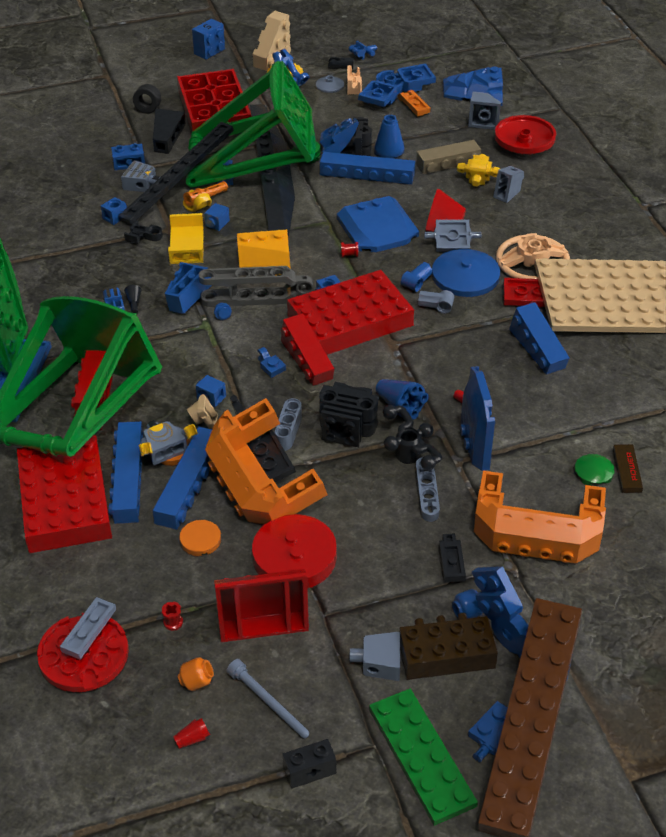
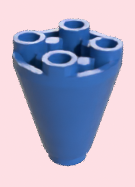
[374,115,404,159]
[376,379,428,420]

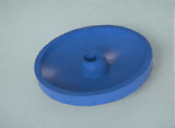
[432,249,500,297]

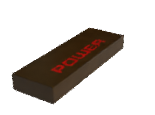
[613,444,643,493]

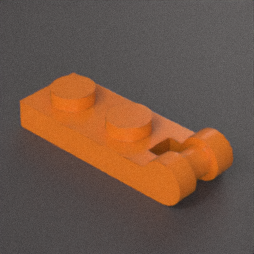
[398,90,430,116]

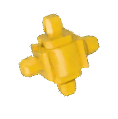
[457,154,500,186]

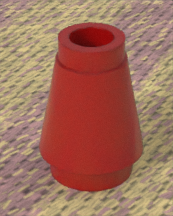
[173,718,210,749]

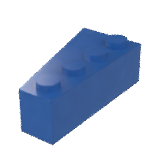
[509,302,569,374]

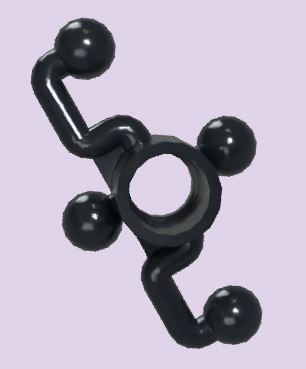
[382,405,442,470]

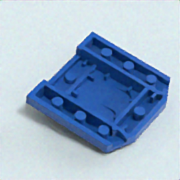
[337,196,419,252]
[460,366,495,471]

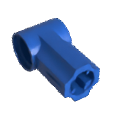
[401,262,433,292]

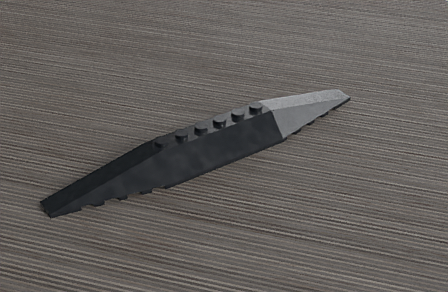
[250,104,295,241]

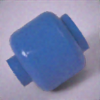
[452,589,483,618]

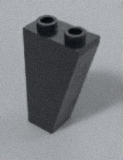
[153,108,186,154]

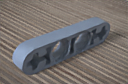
[416,457,440,522]

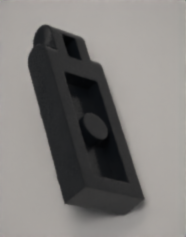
[439,533,466,582]

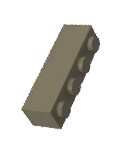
[416,140,481,174]

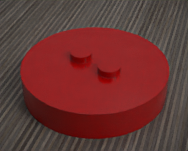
[252,514,337,589]

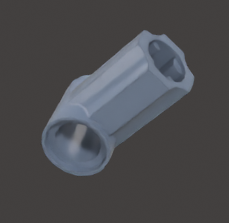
[418,290,454,313]

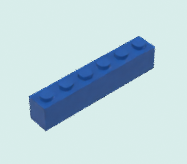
[320,152,415,184]
[109,421,144,524]
[153,426,212,529]

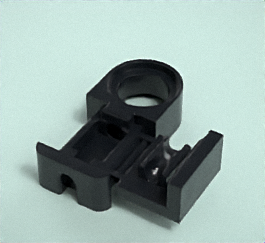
[124,221,163,244]

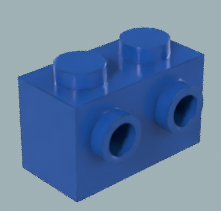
[111,143,145,170]

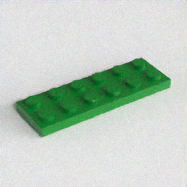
[369,688,478,826]

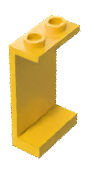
[168,213,204,264]

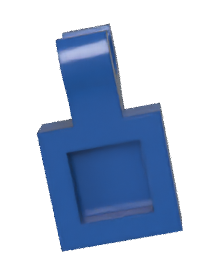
[257,347,286,378]

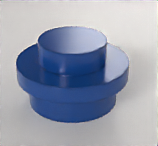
[214,303,232,320]

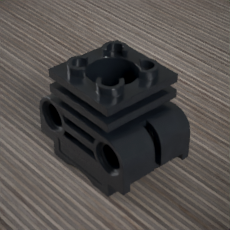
[319,382,379,448]

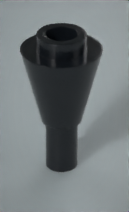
[124,285,142,314]

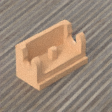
[347,65,362,95]

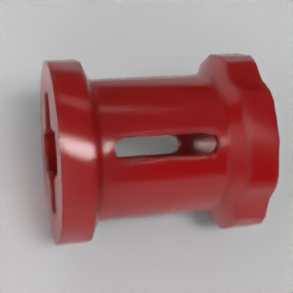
[341,242,358,257]
[162,602,183,631]

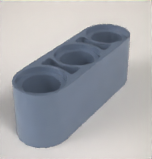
[275,398,302,451]

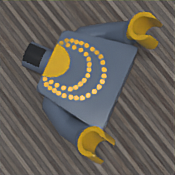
[139,420,198,465]

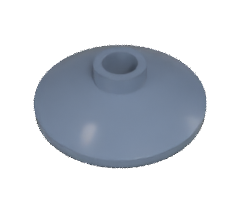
[316,75,344,93]

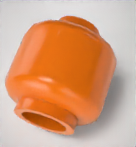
[178,657,214,691]

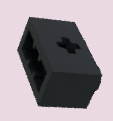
[282,739,337,789]

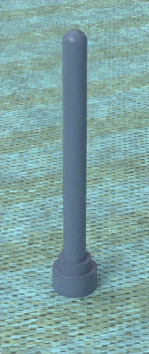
[227,659,309,738]

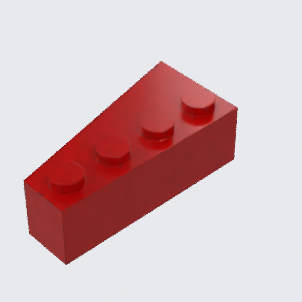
[281,313,335,386]

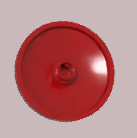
[495,115,556,154]

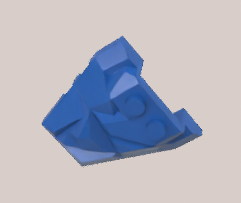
[443,66,503,106]

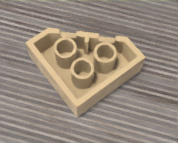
[253,11,291,71]

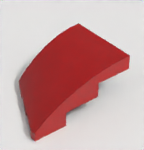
[425,189,466,232]

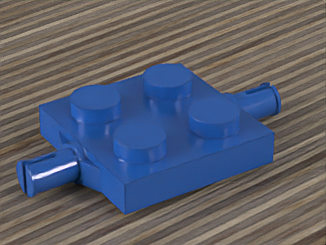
[468,701,508,762]

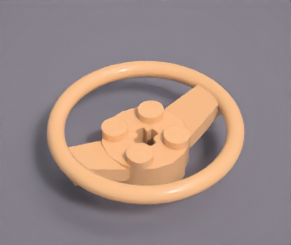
[496,233,570,279]

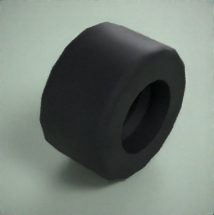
[133,84,161,113]

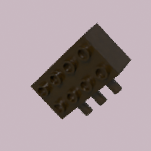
[399,613,498,680]

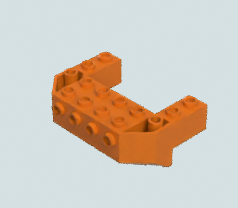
[205,398,328,524]
[474,471,606,563]

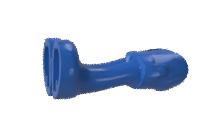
[272,49,310,87]

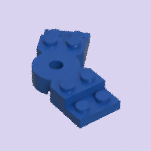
[358,63,436,107]
[471,566,573,682]

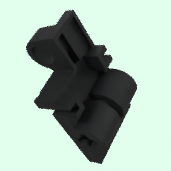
[352,117,372,156]

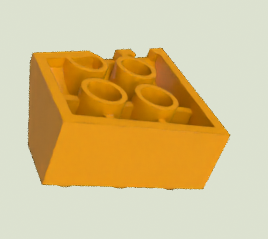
[237,230,291,276]

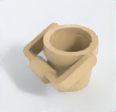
[187,394,218,429]

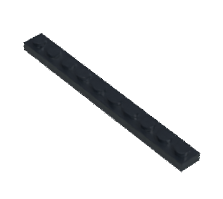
[118,122,234,225]

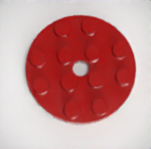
[37,613,129,692]

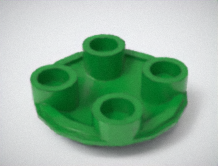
[575,454,615,485]

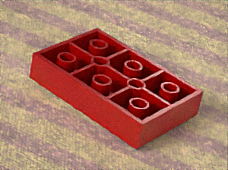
[177,69,251,133]
[287,270,414,355]
[17,435,112,553]

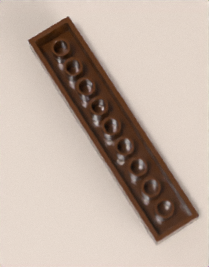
[478,598,582,837]

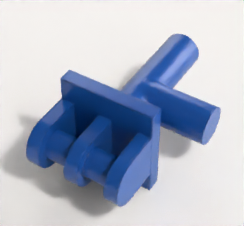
[349,41,377,60]

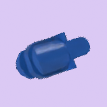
[103,288,125,310]

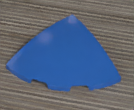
[320,118,359,153]

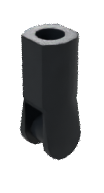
[328,57,354,69]

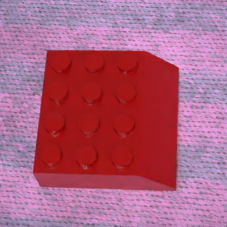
[214,569,309,642]

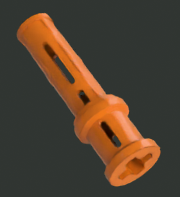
[183,181,228,207]

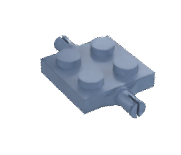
[424,220,481,252]

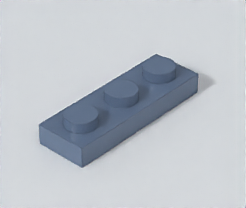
[60,597,116,659]

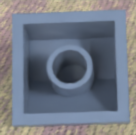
[469,92,501,130]

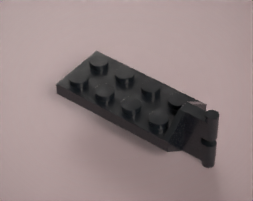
[230,395,296,482]

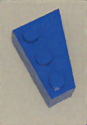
[165,262,212,314]

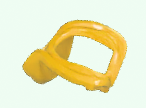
[183,190,212,212]

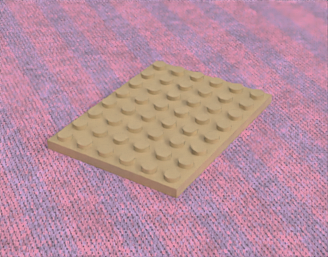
[534,258,666,333]

